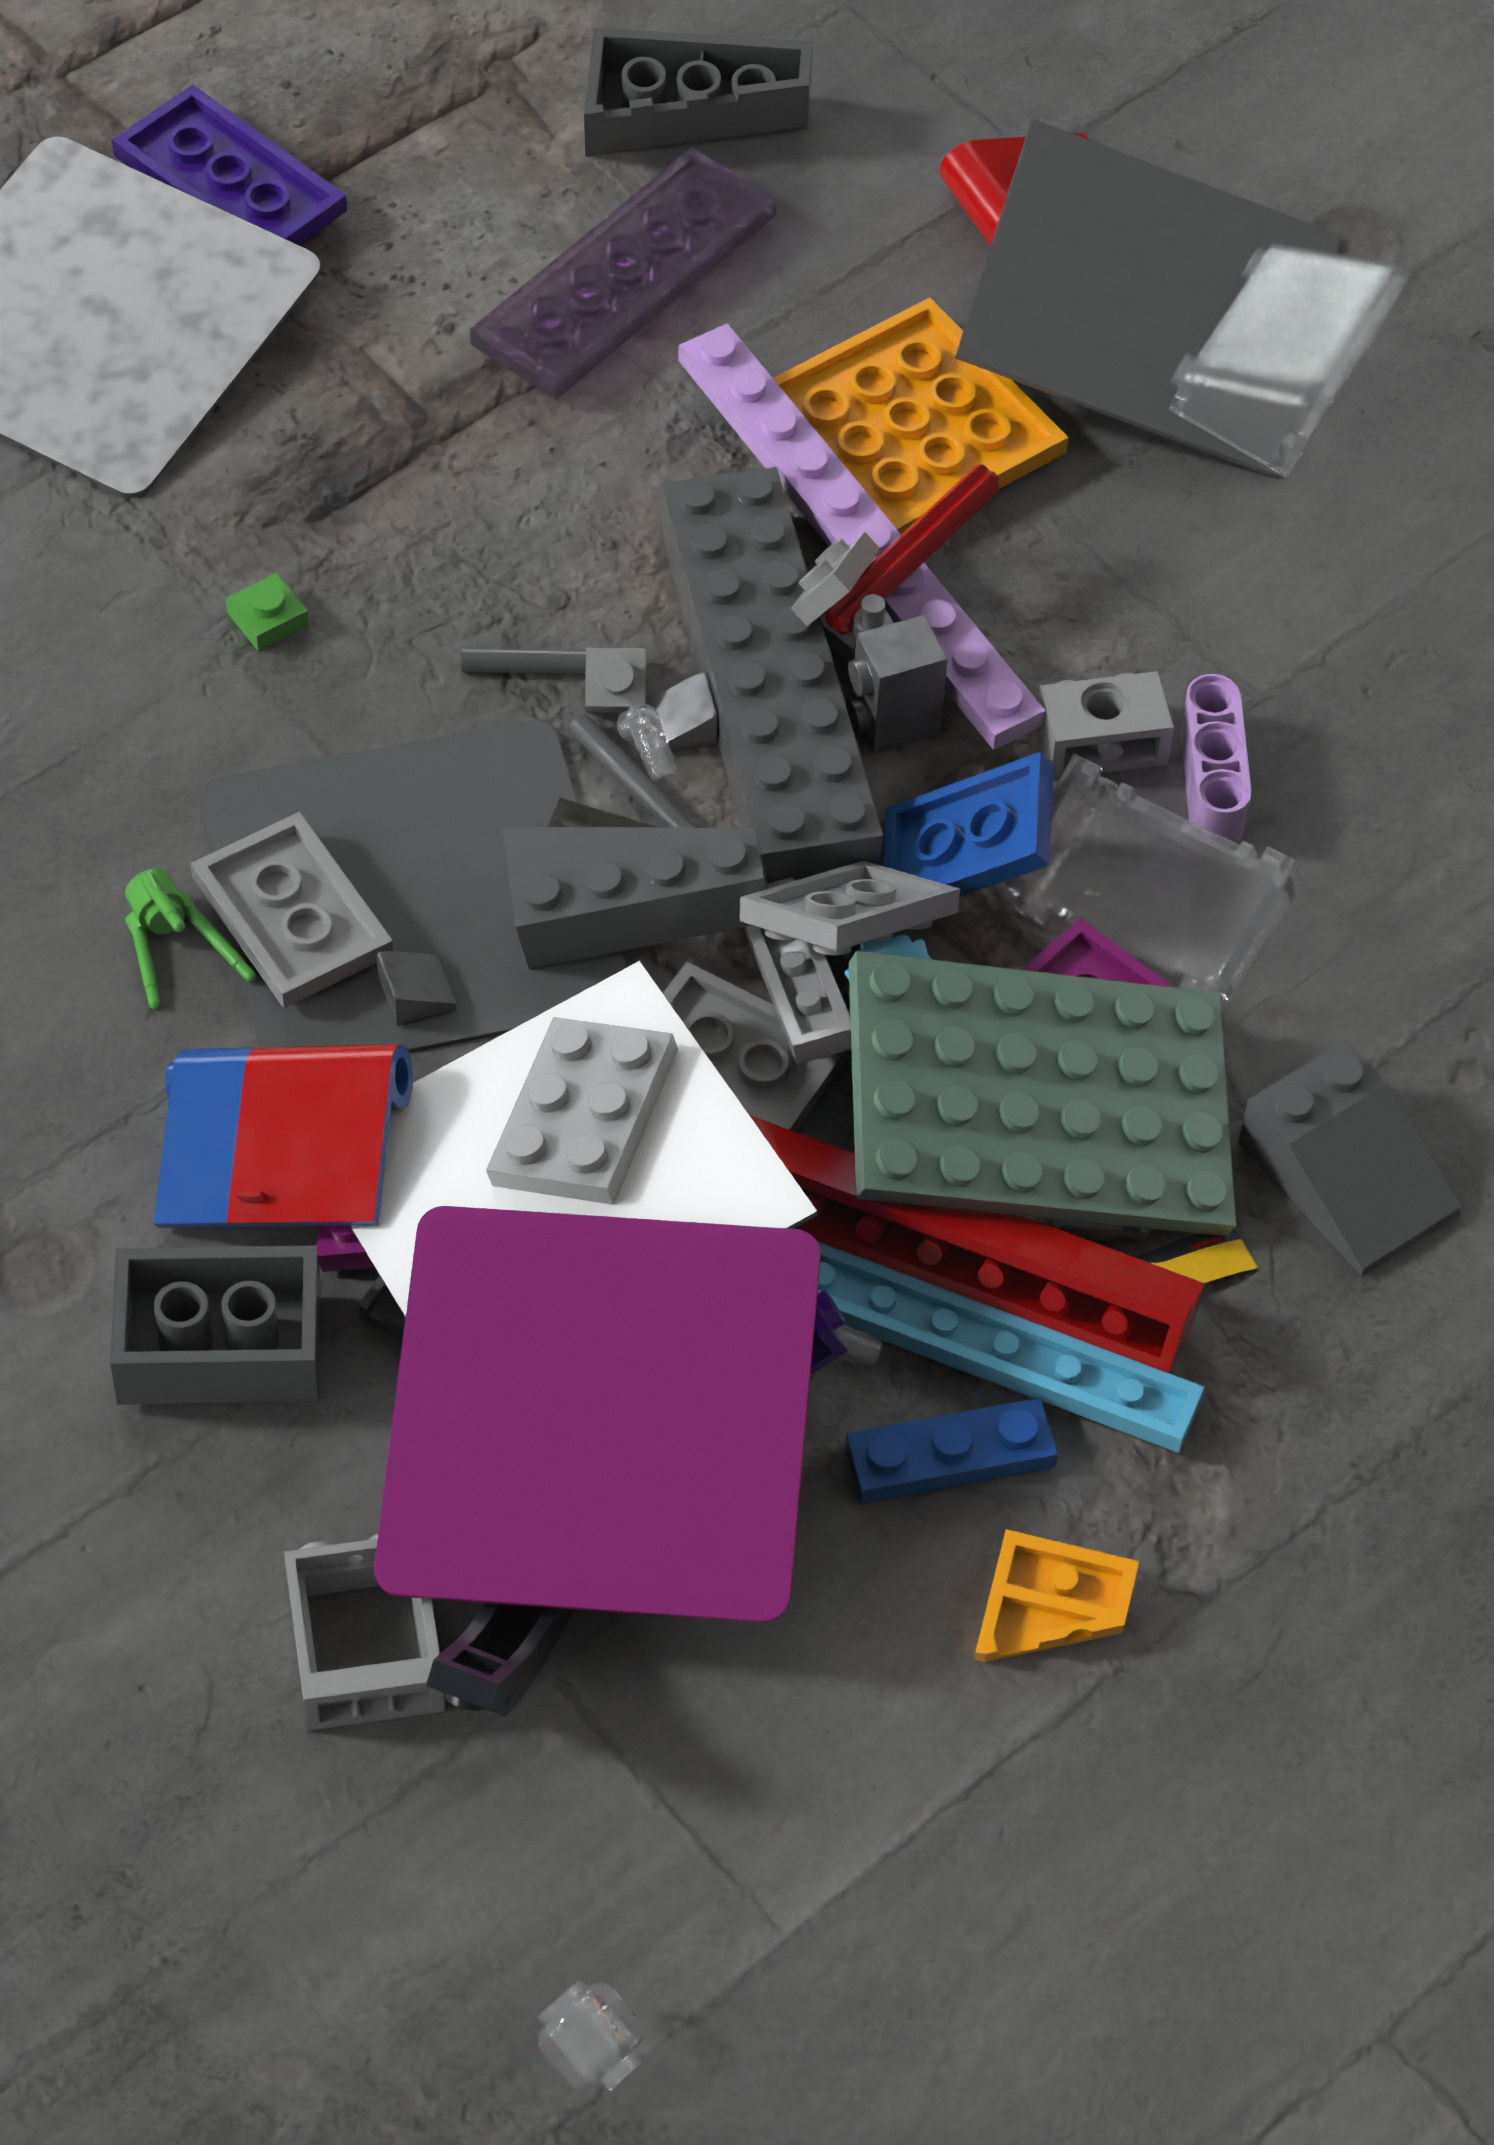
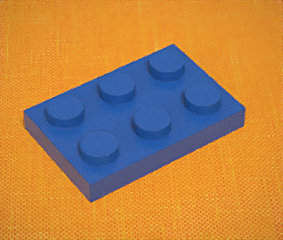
[882,752,1054,897]

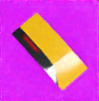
[1137,1228,1258,1283]

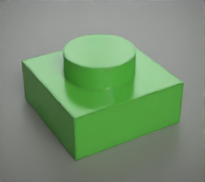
[226,573,309,651]

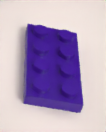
[112,84,347,245]

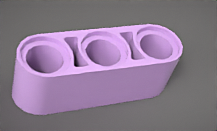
[1180,674,1252,850]

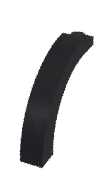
[426,1603,573,1717]

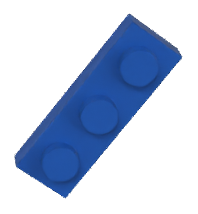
[845,1397,1058,1504]

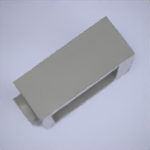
[284,1534,446,1731]

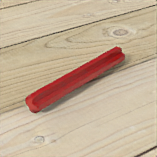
[824,464,1000,635]

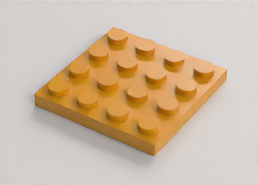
[773,297,1069,535]

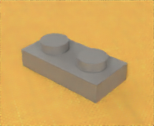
[791,531,880,626]

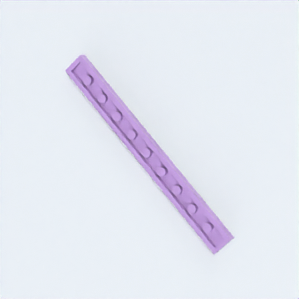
[678,323,1046,750]

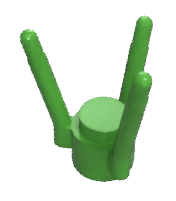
[125,868,257,1010]

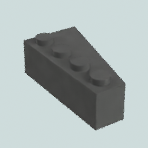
[584,27,813,156]
[502,827,769,969]

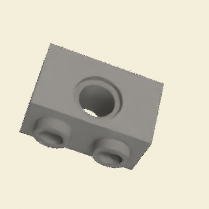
[1037,671,1174,779]

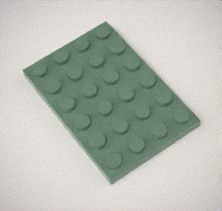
[849,951,1236,1236]

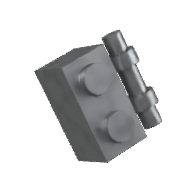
[846,594,948,755]

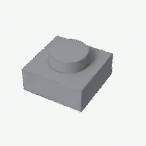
[585,648,646,713]

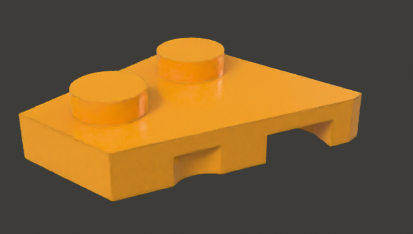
[974,1529,1139,1662]

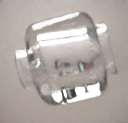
[537,1979,645,2091]

